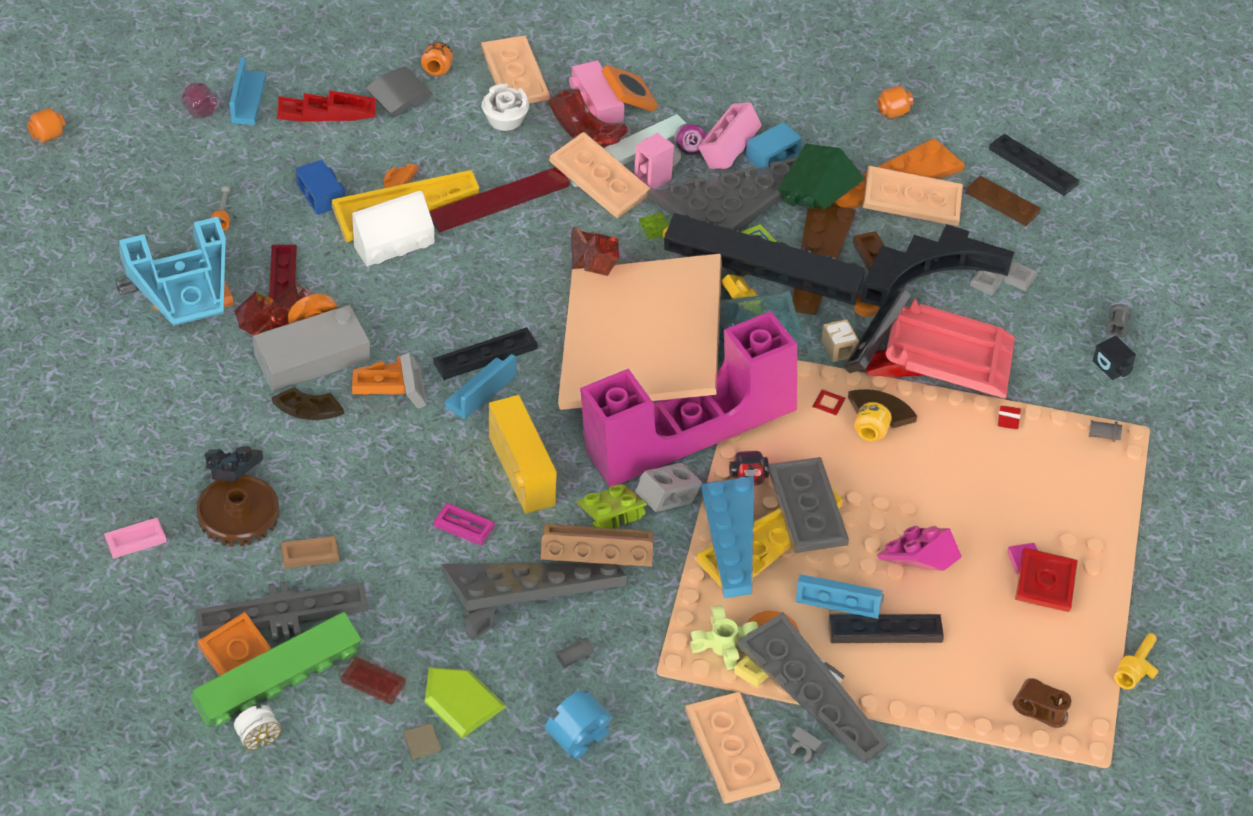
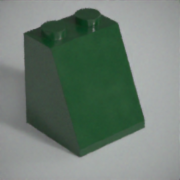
[777,144,865,209]

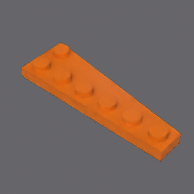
[831,138,965,209]

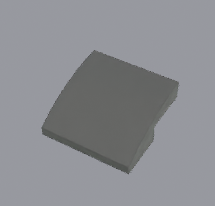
[365,66,433,118]

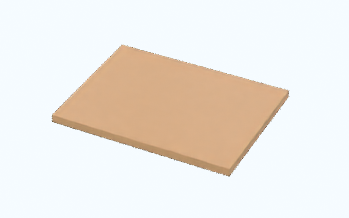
[558,254,722,410]

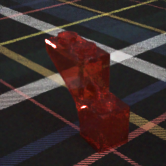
[571,227,619,276]
[234,282,314,335]

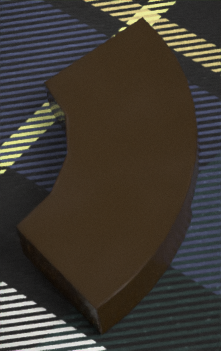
[272,387,344,420]
[848,389,917,428]

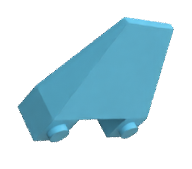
[119,217,226,326]

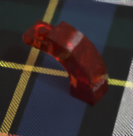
[548,89,629,148]

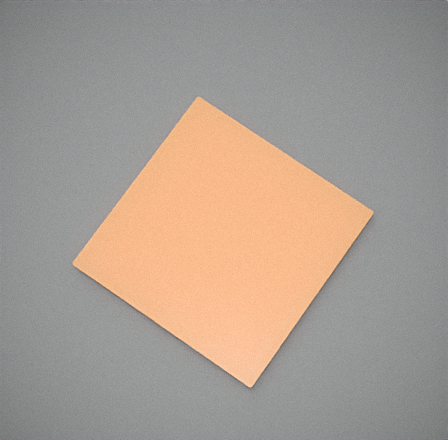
[657,360,1150,768]

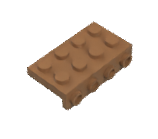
[541,524,654,567]

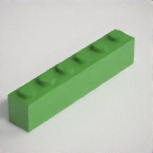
[190,612,362,727]

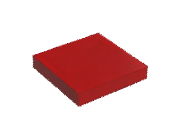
[1015,547,1078,612]

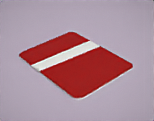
[998,405,1021,430]

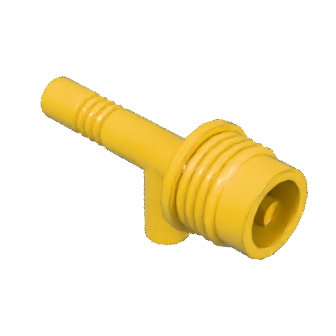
[1114,633,1159,689]

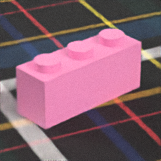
[569,60,624,127]
[698,102,762,170]

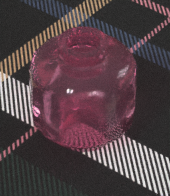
[181,83,217,118]

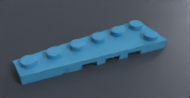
[701,476,755,598]

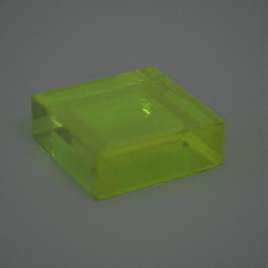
[639,212,669,240]

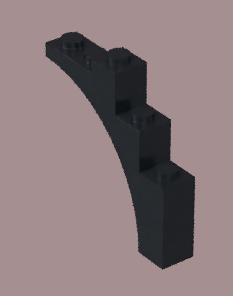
[860,224,1015,307]

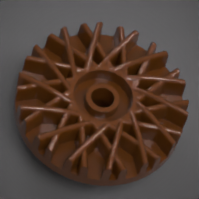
[196,475,280,547]

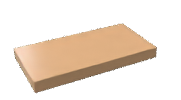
[481,35,550,103]
[549,132,651,218]
[863,166,963,226]
[685,692,780,804]

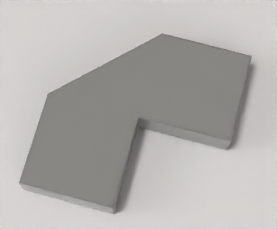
[970,262,1037,296]

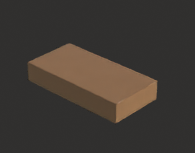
[281,535,339,569]

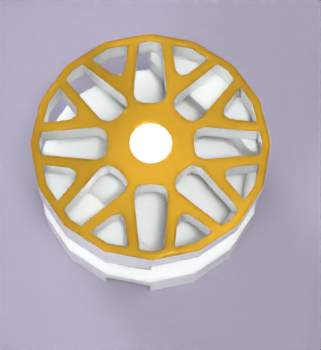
[234,705,281,750]

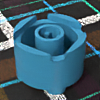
[545,689,612,760]

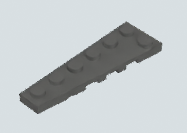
[737,612,888,764]

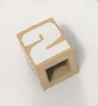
[821,319,859,362]

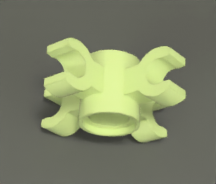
[690,605,758,670]

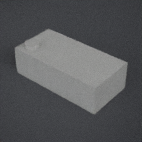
[253,305,370,392]

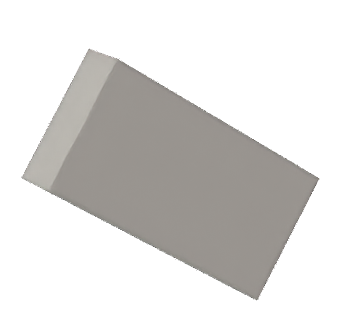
[400,353,427,408]

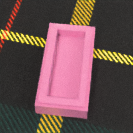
[104,517,166,559]

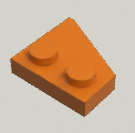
[352,355,405,395]

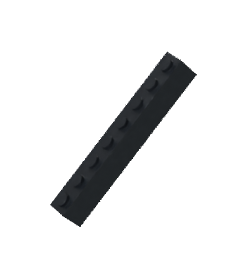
[664,213,865,305]

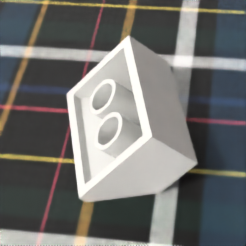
[352,190,434,266]

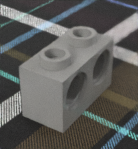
[635,463,702,512]

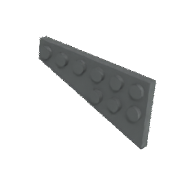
[442,563,627,611]

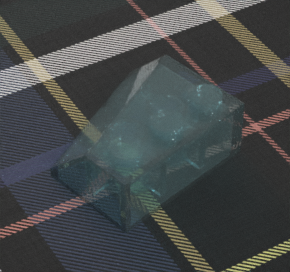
[719,292,808,356]

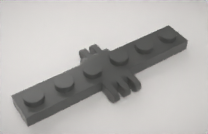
[195,582,368,640]

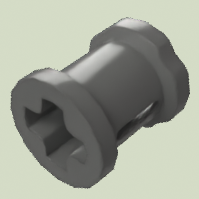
[1106,304,1132,337]

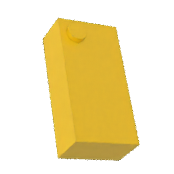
[489,395,557,514]

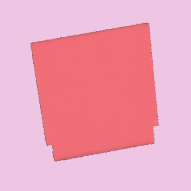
[886,298,1015,398]

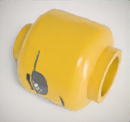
[854,402,892,441]

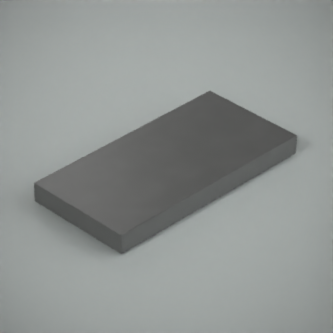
[768,457,849,553]

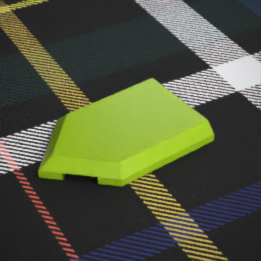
[425,667,506,739]

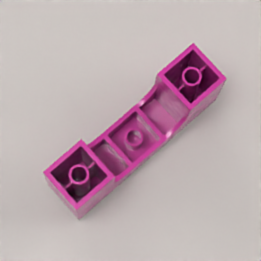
[580,311,797,487]

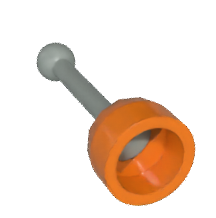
[210,185,231,230]

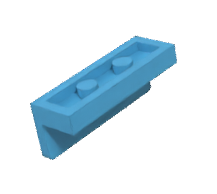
[230,57,266,125]
[445,354,516,419]
[796,574,884,619]

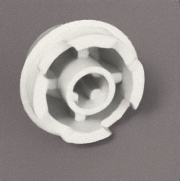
[482,84,529,131]

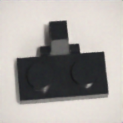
[204,446,263,482]

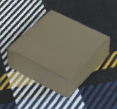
[403,723,440,760]

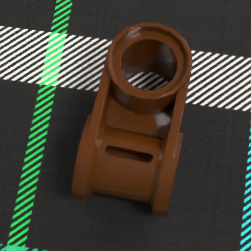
[1013,678,1072,728]

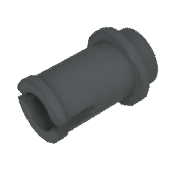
[1089,420,1123,442]
[556,637,594,669]

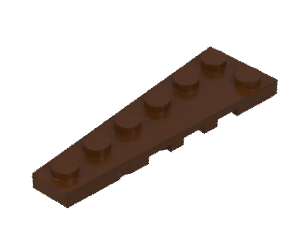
[791,206,856,315]

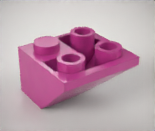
[877,526,962,571]

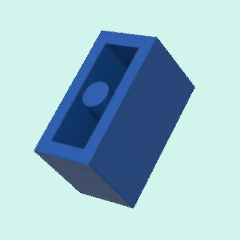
[295,159,346,215]

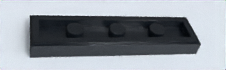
[989,133,1079,196]
[844,289,911,373]
[433,327,538,380]
[828,614,944,643]

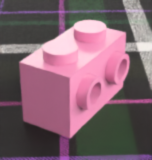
[634,133,674,190]

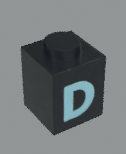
[1093,336,1136,380]

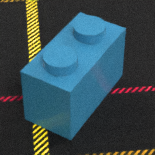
[746,122,802,169]

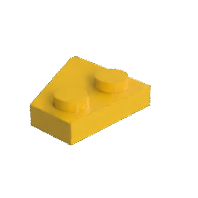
[721,274,765,315]

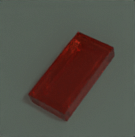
[341,657,406,705]

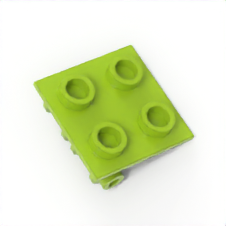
[576,484,647,528]

